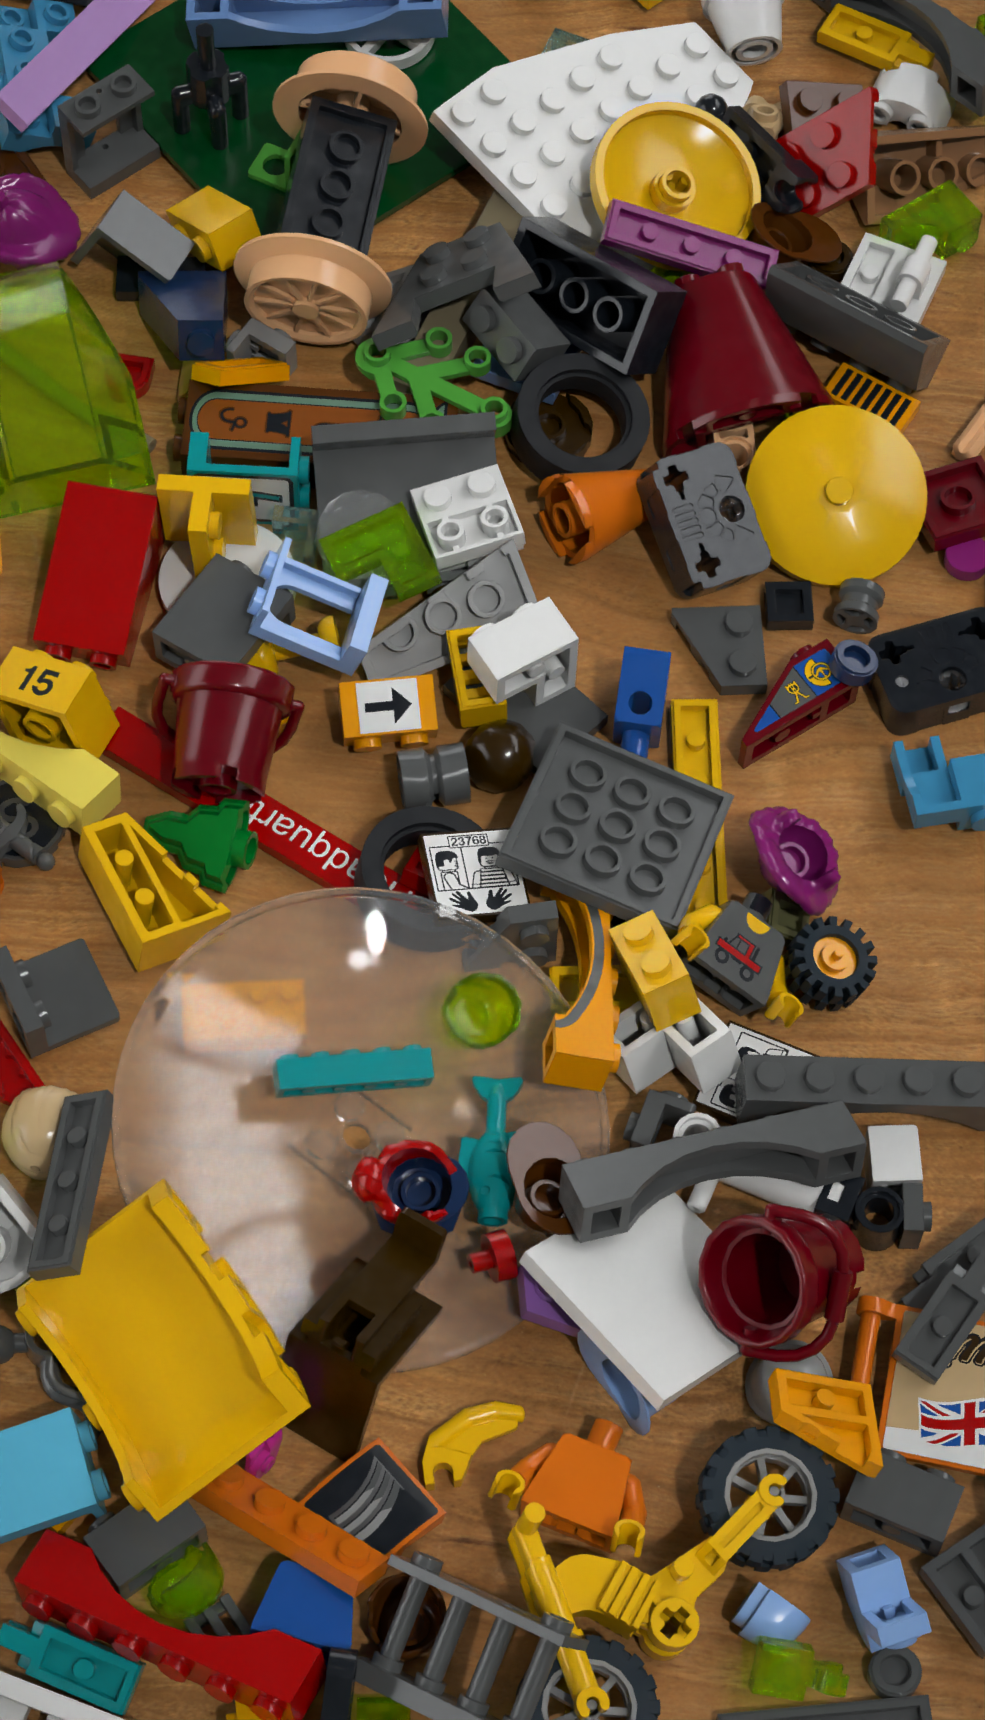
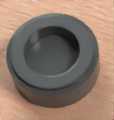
[867,1648,922,1699]

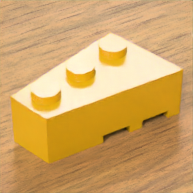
[78,812,231,972]

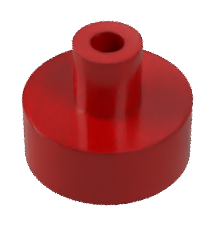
[467,1229,518,1283]

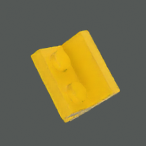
[156,474,258,579]

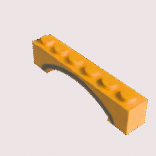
[540,884,621,1092]

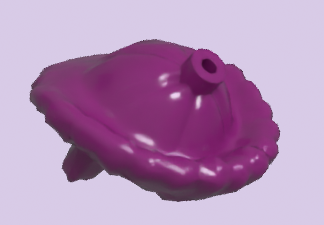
[0,172,81,273]
[748,806,841,916]

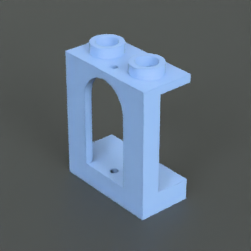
[247,537,389,676]

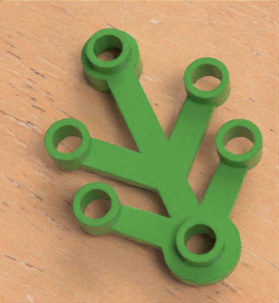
[355,327,512,438]

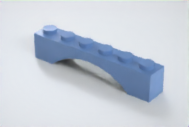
[185,0,449,49]

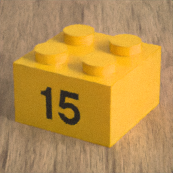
[0,646,120,759]

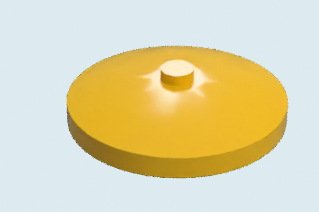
[590,102,761,271]
[744,405,927,588]

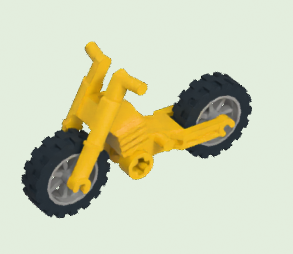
[507,1426,840,1720]

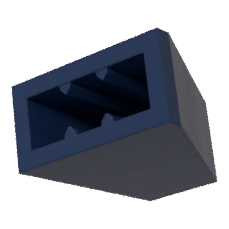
[138,271,228,361]

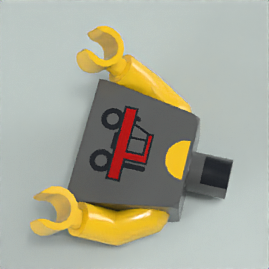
[670,892,804,1029]

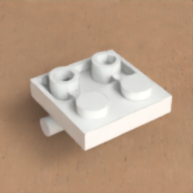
[841,232,947,324]
[410,464,526,572]

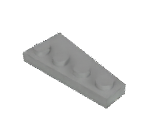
[361,539,537,680]

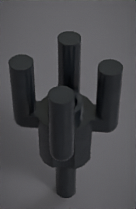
[171,23,249,150]

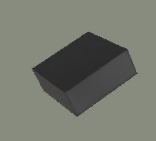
[764,581,814,631]

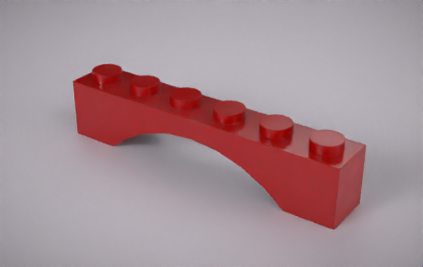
[14,1529,327,1720]

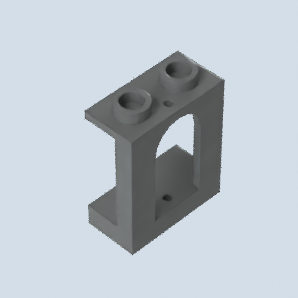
[57,64,161,200]

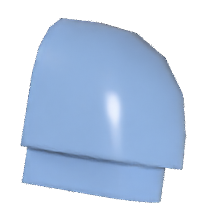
[731,1582,811,1648]

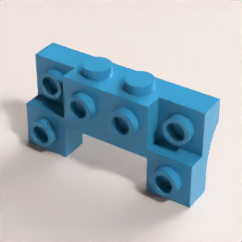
[0,0,96,152]
[890,735,985,831]

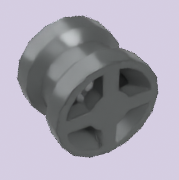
[833,578,885,634]

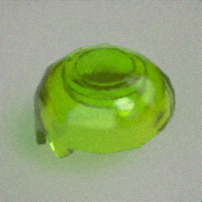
[441,972,522,1050]
[147,1542,225,1619]

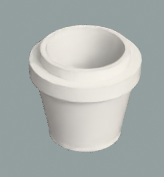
[701,0,785,66]

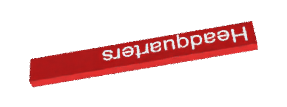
[102,706,429,912]

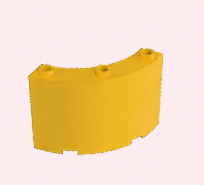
[15,1178,311,1522]

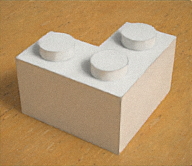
[467,597,579,707]
[614,998,741,1094]

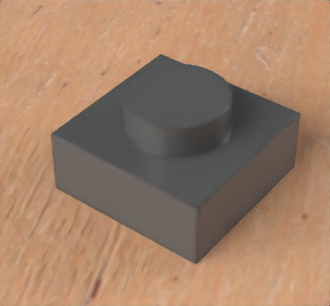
[898,1183,932,1249]

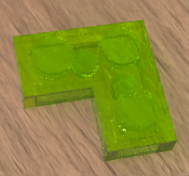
[319,502,442,602]

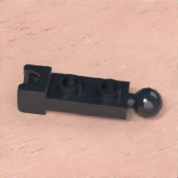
[695,93,818,214]

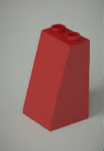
[33,481,165,671]

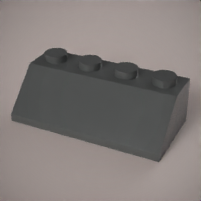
[765,261,951,394]

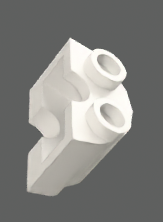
[873,62,956,129]

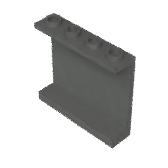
[311,412,497,599]

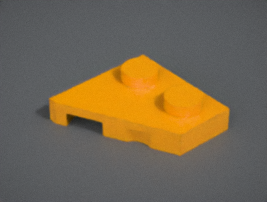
[768,1368,884,1478]

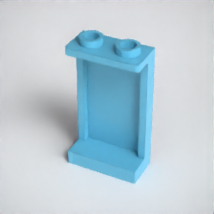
[0,1407,111,1544]

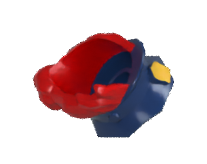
[351,1140,470,1234]

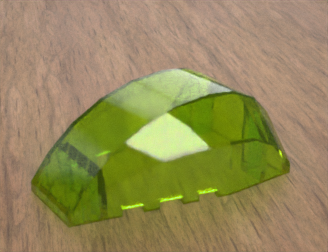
[0,261,156,519]

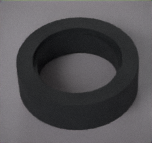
[510,353,650,481]
[354,806,488,953]

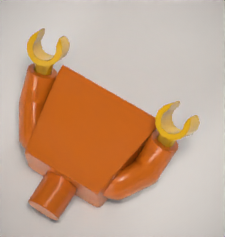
[488,1418,647,1558]

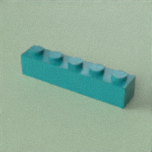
[272,1044,434,1098]

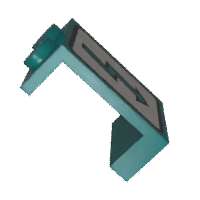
[187,432,311,526]

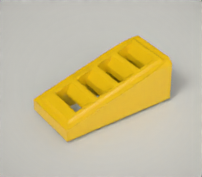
[446,625,507,728]

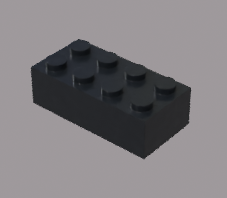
[513,217,688,375]

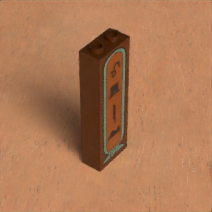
[173,379,459,489]

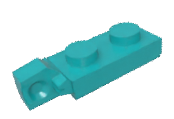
[0,1619,146,1716]

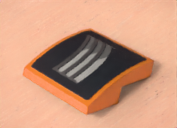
[299,1437,446,1568]

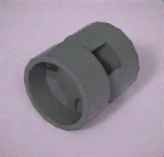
[396,742,471,809]

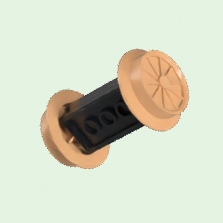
[234,50,428,345]

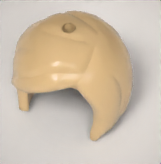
[1,1085,78,1180]

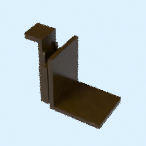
[282,1207,447,1462]

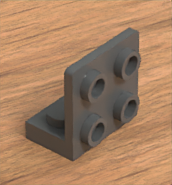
[0,939,120,1058]

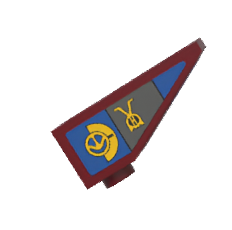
[738,639,859,769]

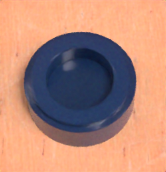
[829,639,878,686]

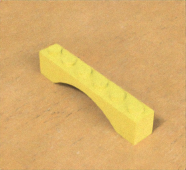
[0,731,121,835]

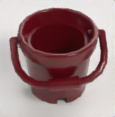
[151,660,305,804]
[699,1203,864,1362]

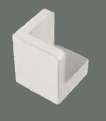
[864,1125,923,1195]

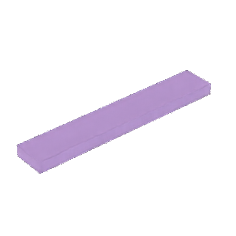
[0,0,156,133]

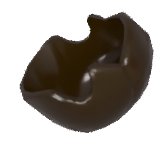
[464,719,536,794]

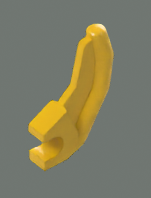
[422,1401,525,1491]

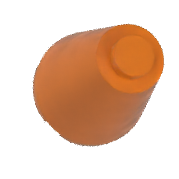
[538,468,667,565]

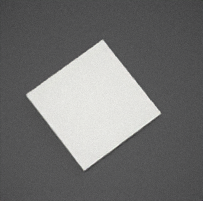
[519,1192,742,1411]

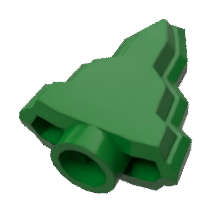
[143,798,258,894]

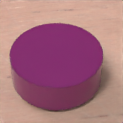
[944,538,985,581]

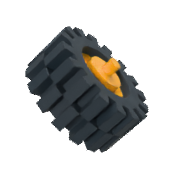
[783,916,878,1012]

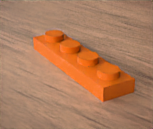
[191,1464,389,1598]

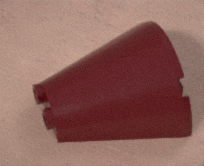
[662,262,836,458]

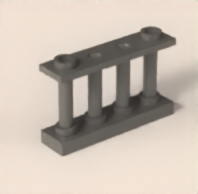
[355,1551,590,1720]

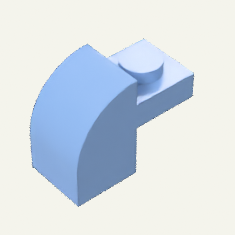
[836,1544,932,1653]

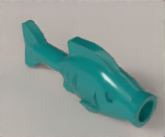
[459,1076,523,1227]

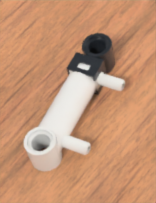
[673,1113,904,1252]

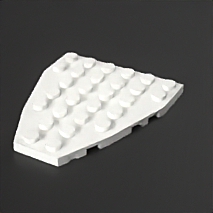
[429,22,754,272]

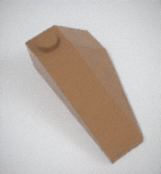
[853,125,985,225]

